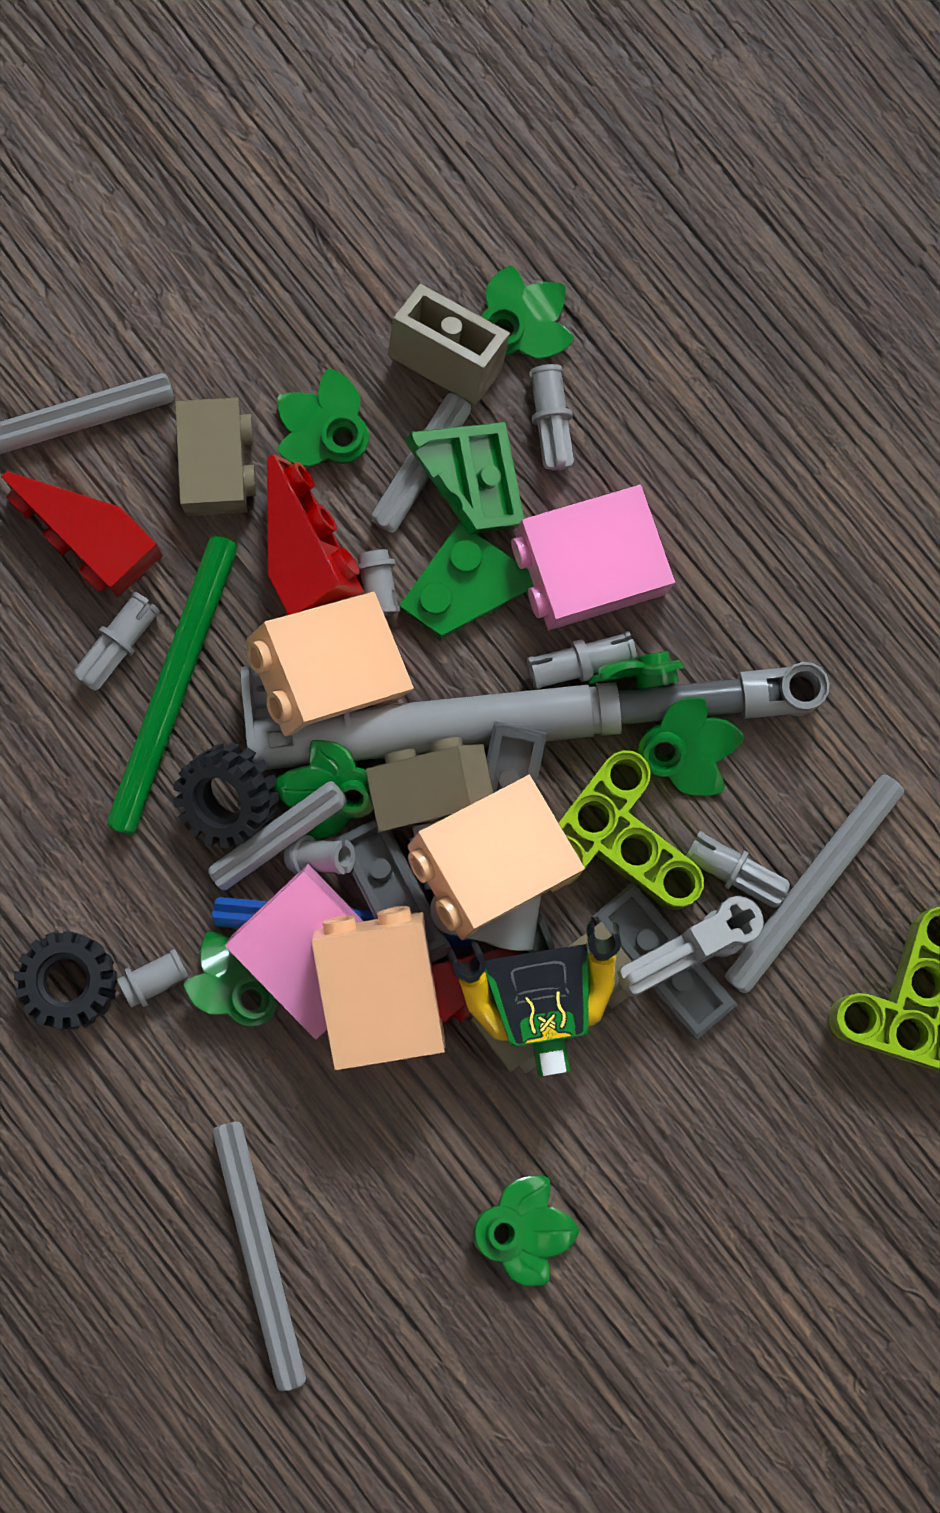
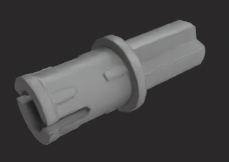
[529,364,574,471]
[74,591,161,691]
[686,831,790,908]

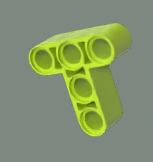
[558,750,704,910]
[828,907,940,1072]

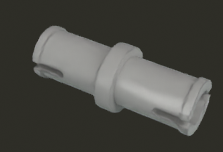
[527,631,637,690]

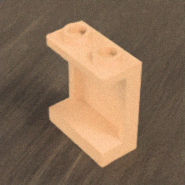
[246,591,414,737]
[408,774,585,940]
[311,906,445,1070]

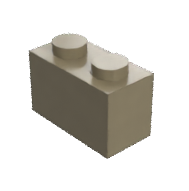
[387,283,510,405]
[175,397,257,516]
[366,737,493,832]

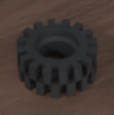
[173,743,279,848]
[14,931,118,1030]

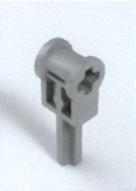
[617,896,763,996]

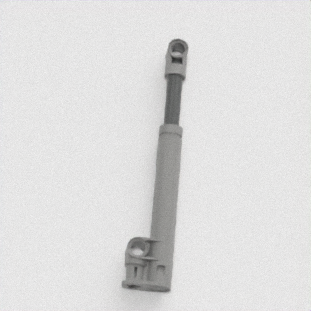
[241,662,830,770]

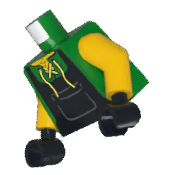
[448,922,621,1077]

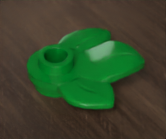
[481,265,574,359]
[277,368,369,467]
[588,651,685,689]
[638,697,744,796]
[273,740,374,839]
[183,932,278,1028]
[473,1175,580,1286]

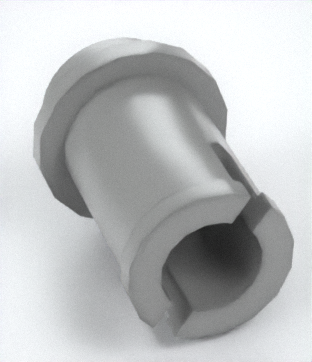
[357,549,400,616]
[284,835,355,874]
[117,949,190,1008]

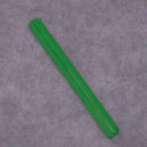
[106,535,237,835]

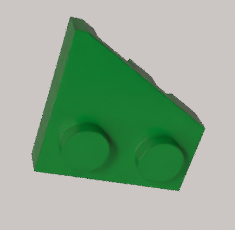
[405,422,524,534]
[399,522,534,639]

